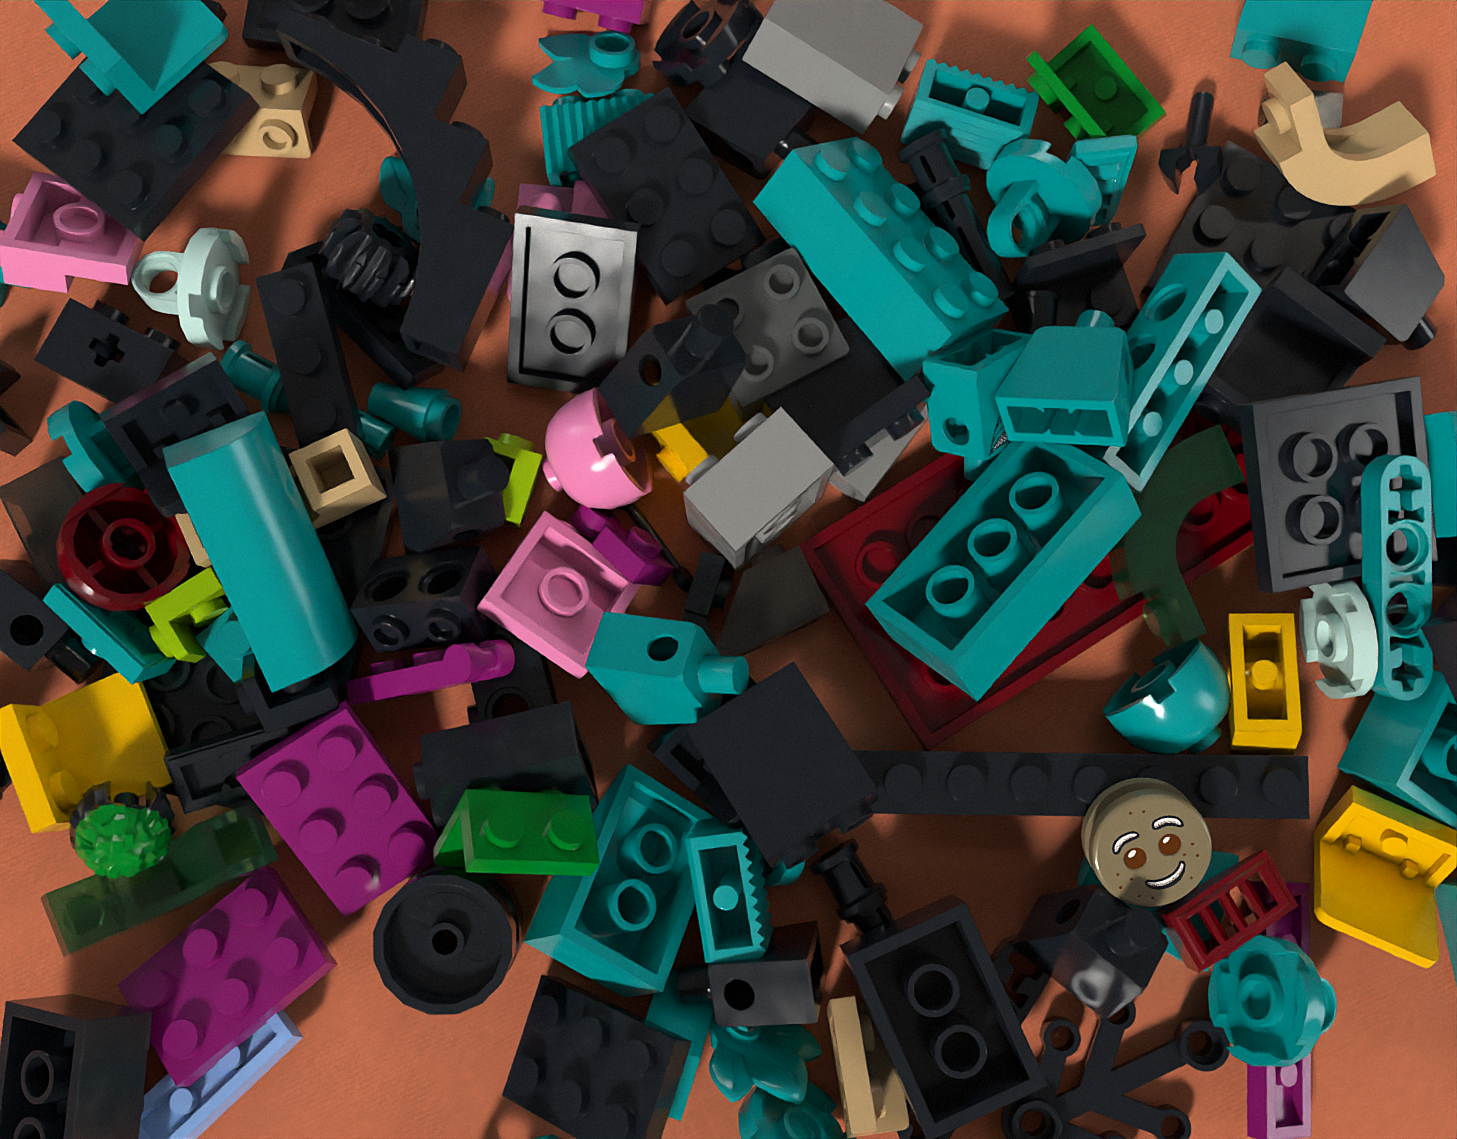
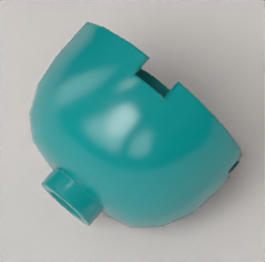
[1103,637,1231,754]

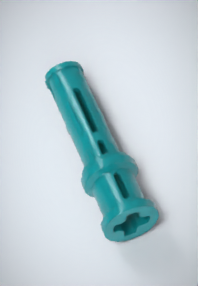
[220,339,397,461]

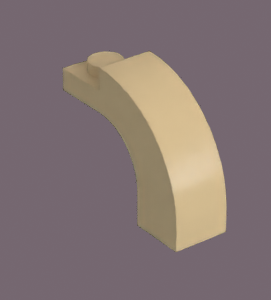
[1254,61,1437,206]

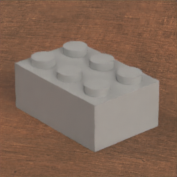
[683,407,834,575]

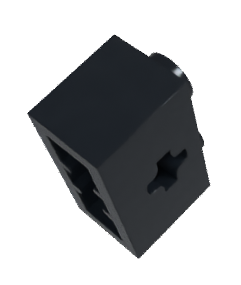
[34,298,190,404]

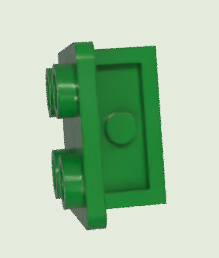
[1025,24,1167,140]
[433,786,600,876]

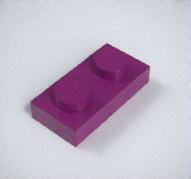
[542,0,653,34]

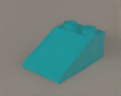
[1337,663,1457,830]
[523,764,716,997]

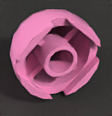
[542,388,654,509]

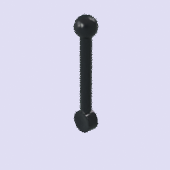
[618,502,693,592]

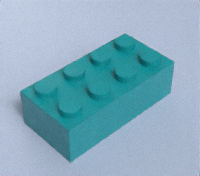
[753,136,1009,382]
[865,441,1142,702]

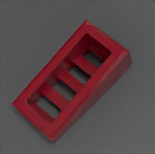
[1154,849,1298,973]

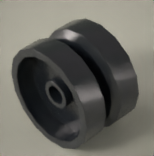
[373,864,523,1015]

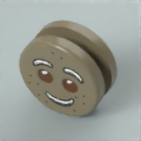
[1081,778,1212,907]

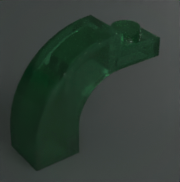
[1109,424,1245,647]
[40,802,279,957]

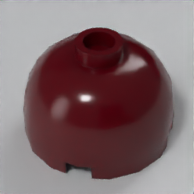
[56,483,191,611]

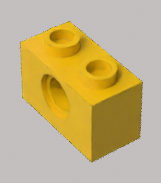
[1224,613,1302,755]

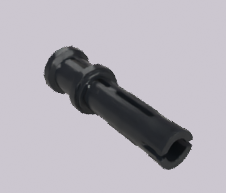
[897,128,1018,302]
[808,838,894,935]

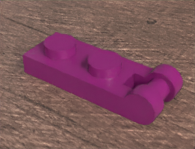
[346,639,515,705]

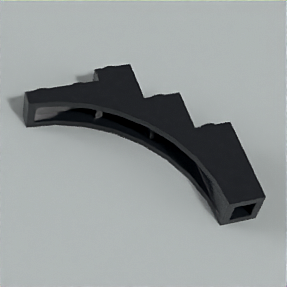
[276,9,514,373]

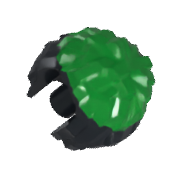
[69,780,176,879]

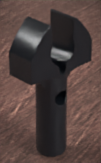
[1158,92,1224,194]

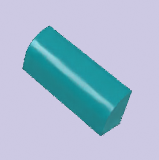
[162,410,358,693]

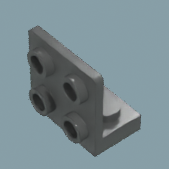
[686,248,849,423]

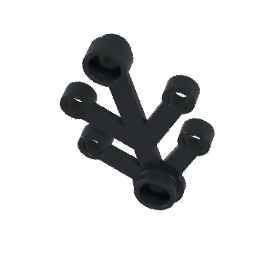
[1001,1001,1230,1139]

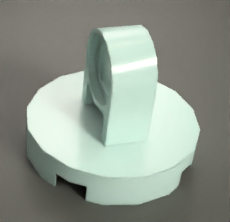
[131,227,251,350]
[1299,578,1408,699]

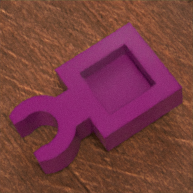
[570,504,675,587]

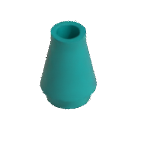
[368,381,462,443]

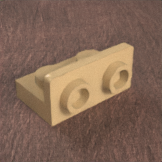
[827,996,909,1139]

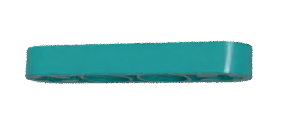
[1361,455,1433,701]

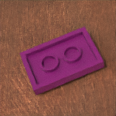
[236,700,442,918]
[117,865,338,1087]

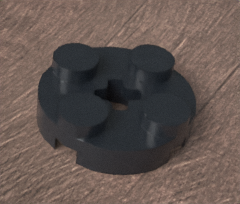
[653,0,763,87]

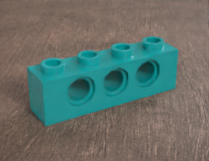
[1070,252,1262,493]

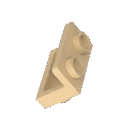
[208,62,319,158]

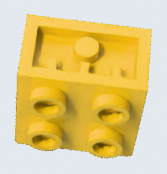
[0,672,173,834]

